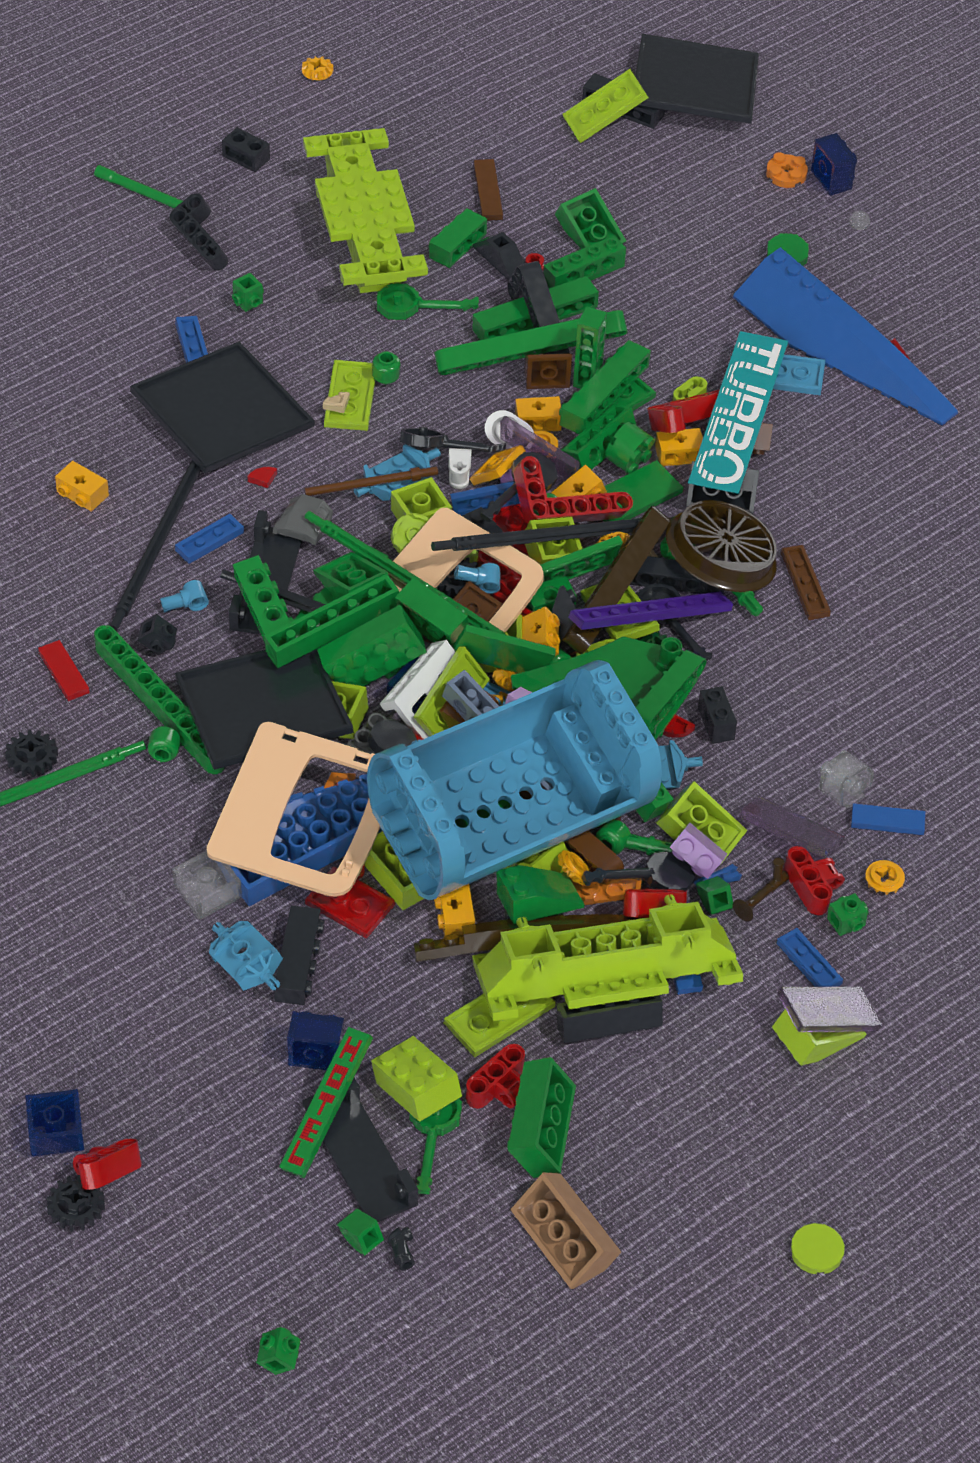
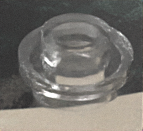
[849,211,870,230]

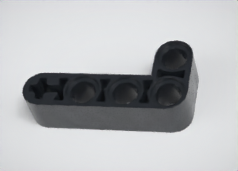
[169,193,228,271]

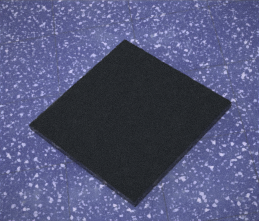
[635,34,759,124]
[130,341,315,473]
[175,649,354,770]

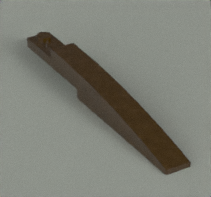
[413,914,649,962]

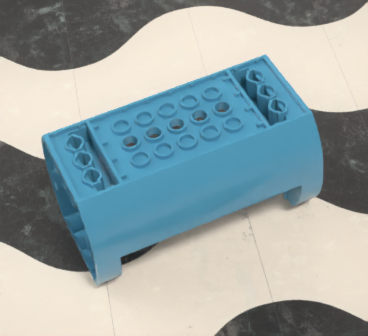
[367,660,662,900]

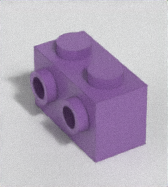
[670,823,727,879]

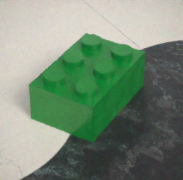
[395,578,469,646]

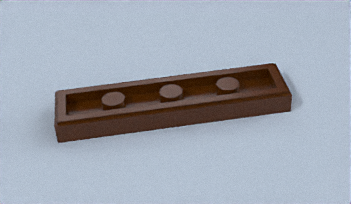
[473,159,503,221]
[781,545,831,620]

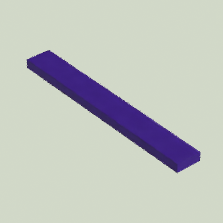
[569,592,733,630]

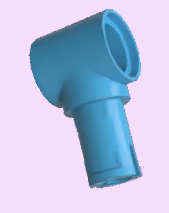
[454,563,500,594]
[160,580,209,613]

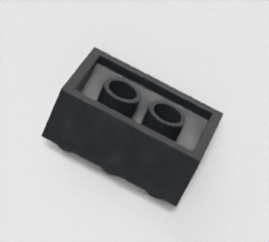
[686,461,760,514]

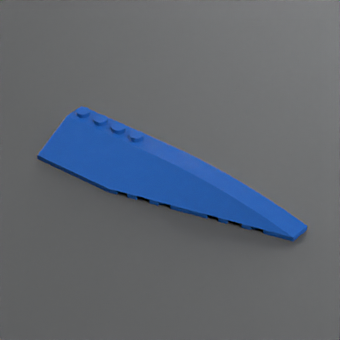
[733,247,958,425]
[209,774,383,907]

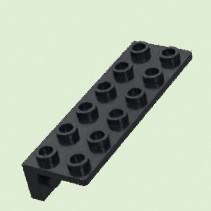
[229,510,302,635]
[302,1077,418,1222]

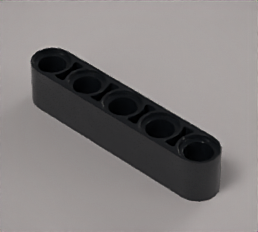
[630,556,725,594]

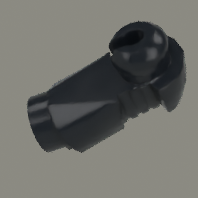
[387,1227,415,1271]

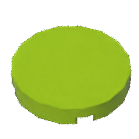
[791,1223,845,1274]

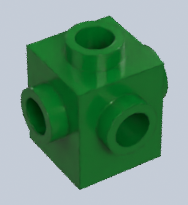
[232,273,264,312]
[827,893,869,936]
[256,1327,301,1375]

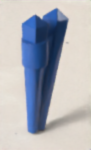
[694,864,742,886]

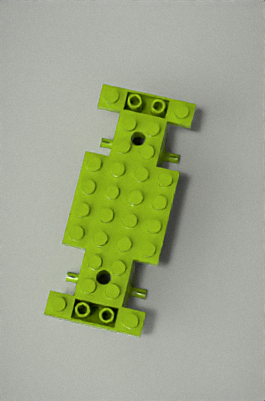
[303,128,428,293]
[472,894,743,1021]

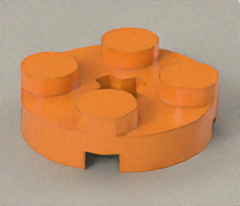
[766,152,808,188]

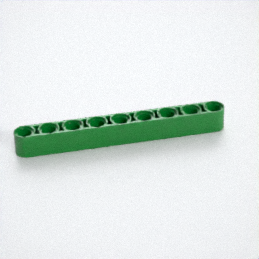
[434,310,628,375]
[94,625,225,774]

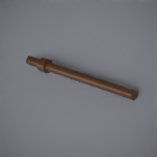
[304,466,438,496]

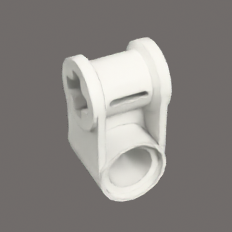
[448,448,472,489]

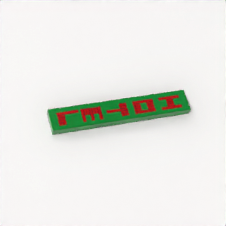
[279,1027,373,1178]

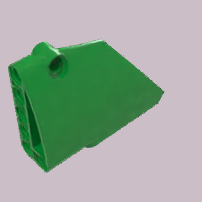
[511,636,707,740]

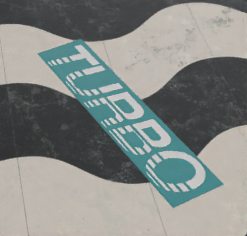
[688,331,788,494]

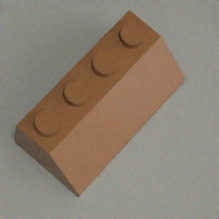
[510,1172,621,1289]

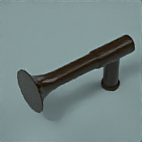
[733,858,789,922]

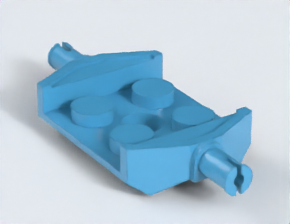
[354,444,441,501]
[658,740,703,789]
[209,921,283,991]

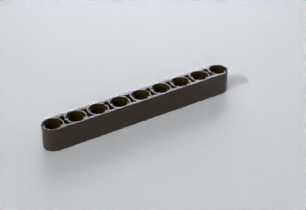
[563,505,671,655]

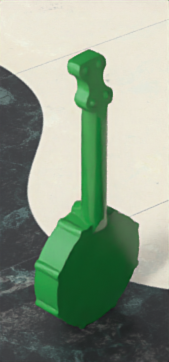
[767,233,809,266]
[377,283,479,320]
[409,1098,462,1195]

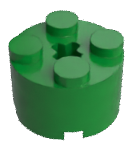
[605,422,655,474]

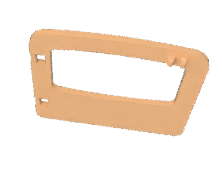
[388,508,544,678]
[207,722,380,897]

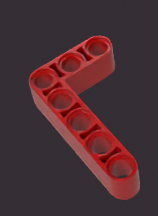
[647,389,720,433]
[514,456,633,524]

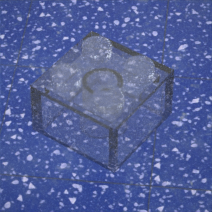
[172,851,242,920]

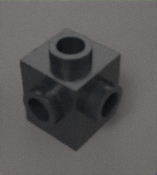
[137,614,177,655]

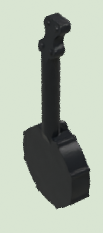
[400,427,506,453]
[480,452,558,522]
[637,583,712,661]
[367,720,418,754]
[582,852,695,891]

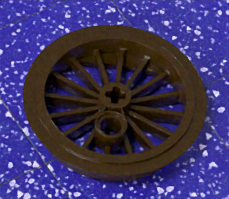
[666,500,777,592]

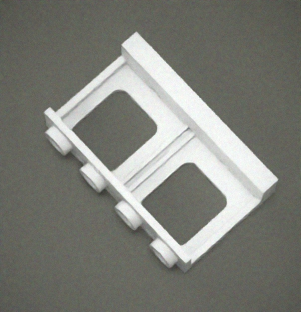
[380,640,455,739]

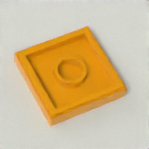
[469,445,526,485]

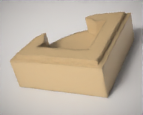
[323,392,350,413]

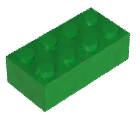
[317,605,427,686]
[507,1057,576,1178]

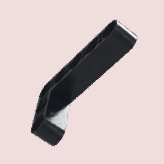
[507,261,570,355]

